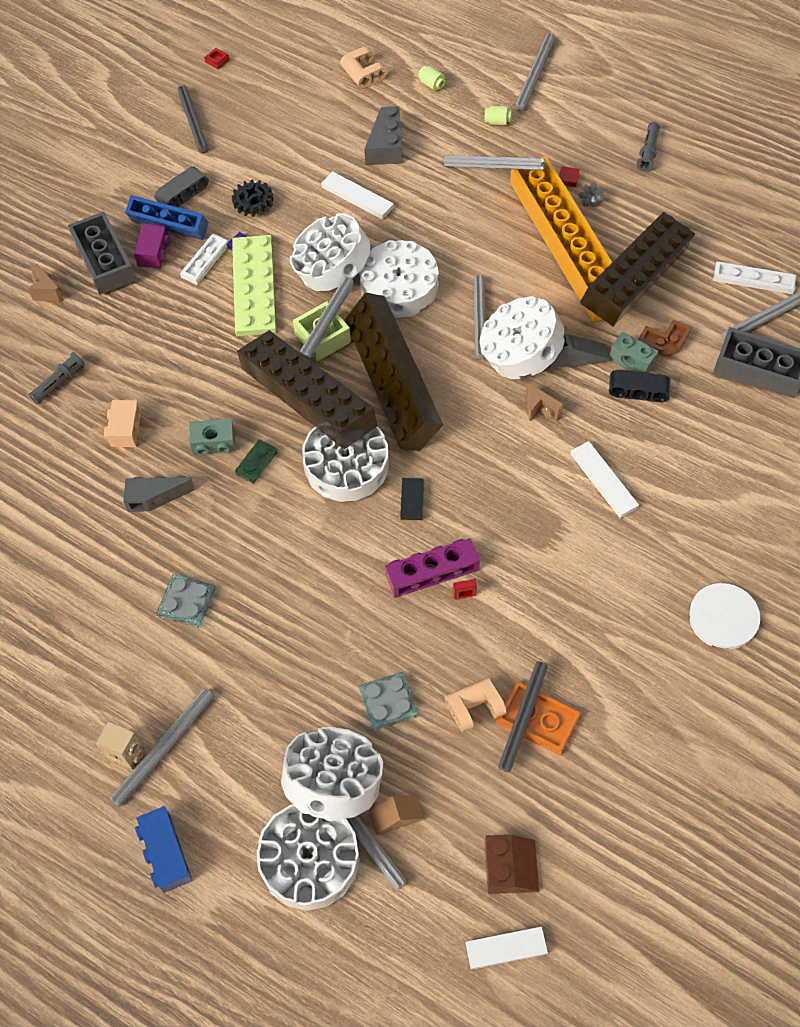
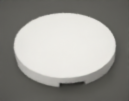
[689,583,760,650]

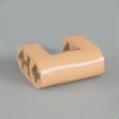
[340,47,387,89]
[445,678,507,732]

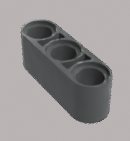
[154,166,209,207]

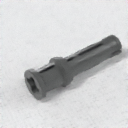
[637,122,660,171]
[28,352,85,404]

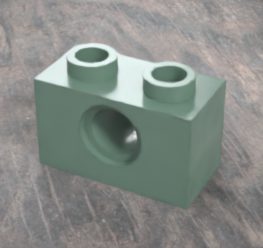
[610,332,659,373]
[189,418,236,455]

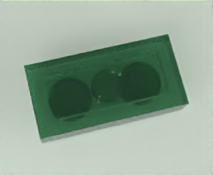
[235,439,278,484]

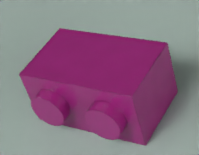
[134,224,170,269]

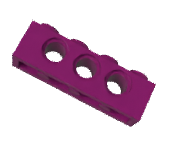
[385,538,480,598]

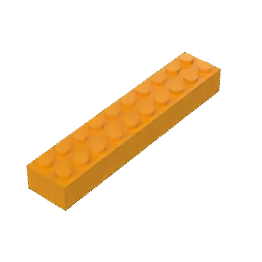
[510,156,630,323]

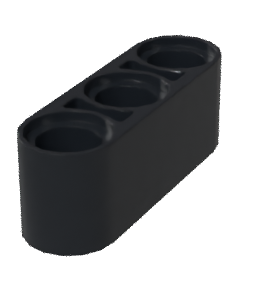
[609,370,671,402]

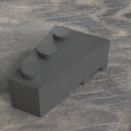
[364,106,402,165]

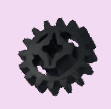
[232,179,274,217]

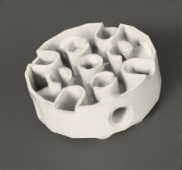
[290,213,370,291]
[359,240,439,318]
[479,296,565,379]
[302,427,389,502]
[281,727,383,821]
[257,804,360,911]

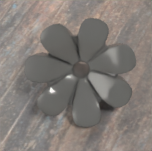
[579,182,604,207]

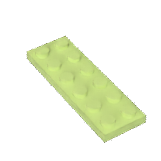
[232,235,276,337]

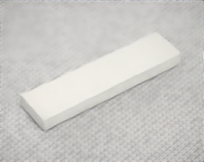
[321,171,394,220]
[713,261,796,294]
[571,441,639,519]

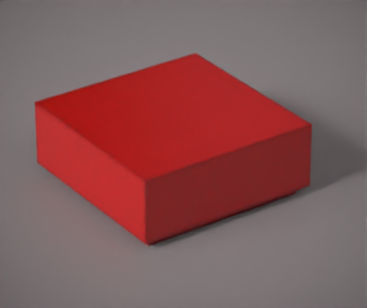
[204,48,230,69]
[559,166,580,187]
[453,579,477,600]

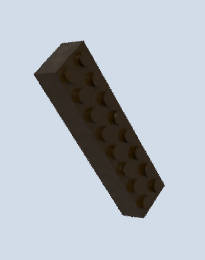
[580,212,695,327]
[345,293,444,451]
[237,330,378,450]

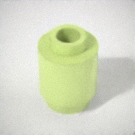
[418,66,445,91]
[485,106,512,126]

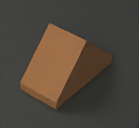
[370,795,424,835]

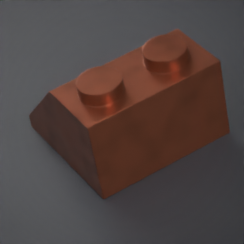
[485,835,539,894]

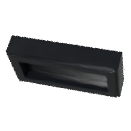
[400,478,424,520]

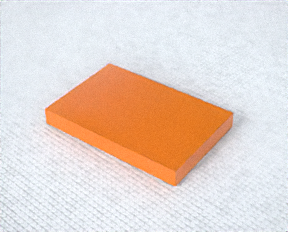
[496,681,582,756]

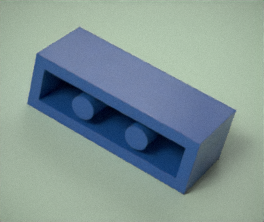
[135,806,193,893]

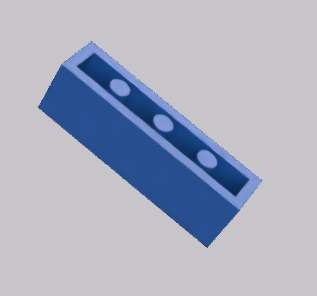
[125,195,209,240]

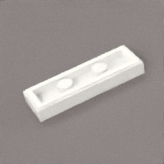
[180,234,229,285]
[465,927,548,970]

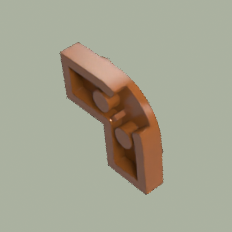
[638,319,692,355]

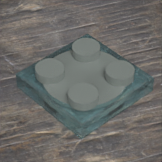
[156,574,216,628]
[359,672,418,731]

